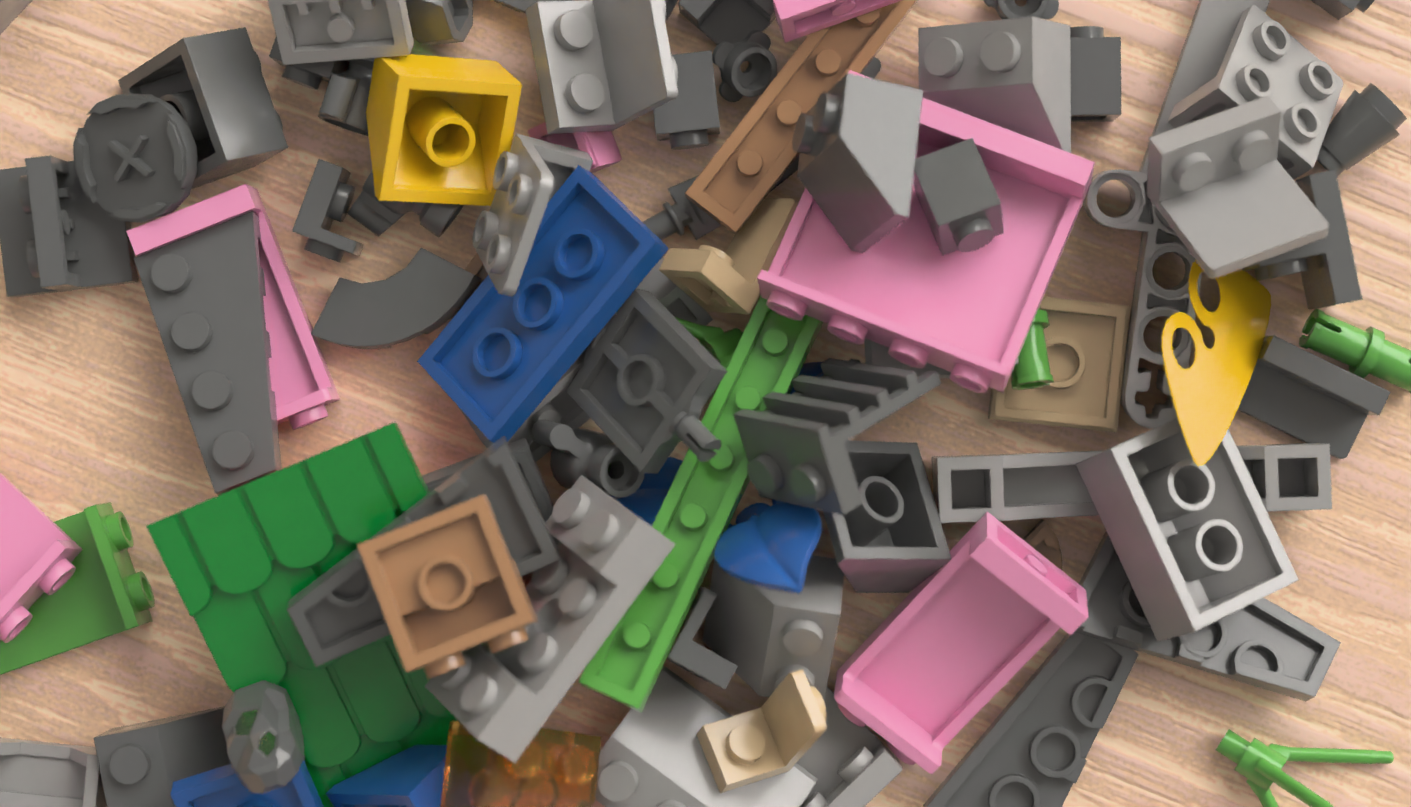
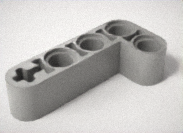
[1083,169,1202,429]

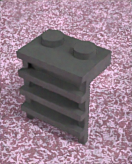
[733,358,941,516]

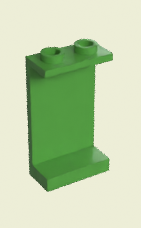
[0,502,155,675]

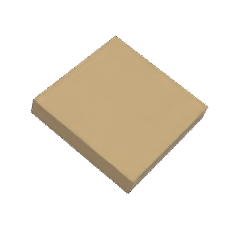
[988,297,1130,432]

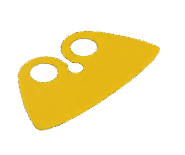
[1162,260,1271,466]

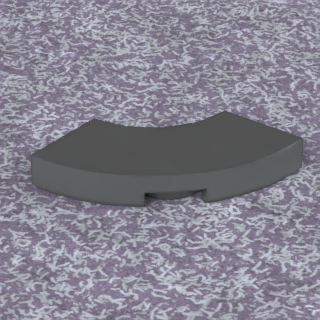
[311,248,482,349]

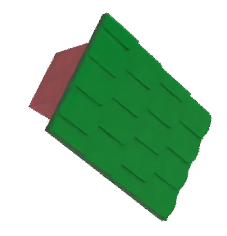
[146,422,561,807]

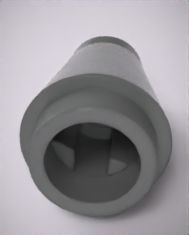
[1316,83,1407,177]

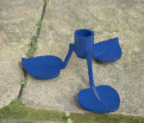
[610,361,823,593]

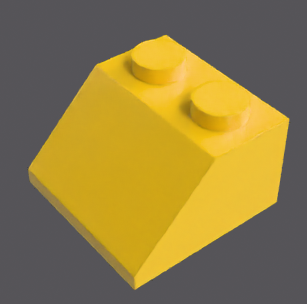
[366,54,522,206]

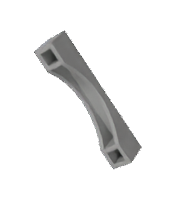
[932,443,1332,523]

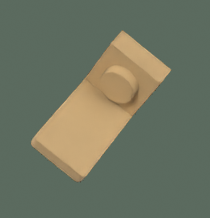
[658,198,798,314]
[696,669,827,793]

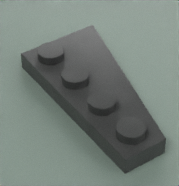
[134,211,282,495]
[287,436,560,667]
[1075,531,1341,701]
[923,632,1139,807]

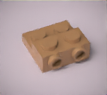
[357,494,539,679]

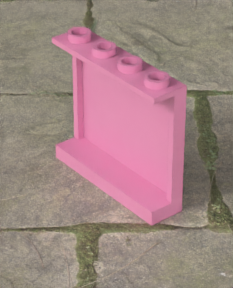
[757,70,1095,393]

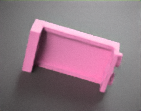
[126,184,340,430]
[834,511,1088,774]

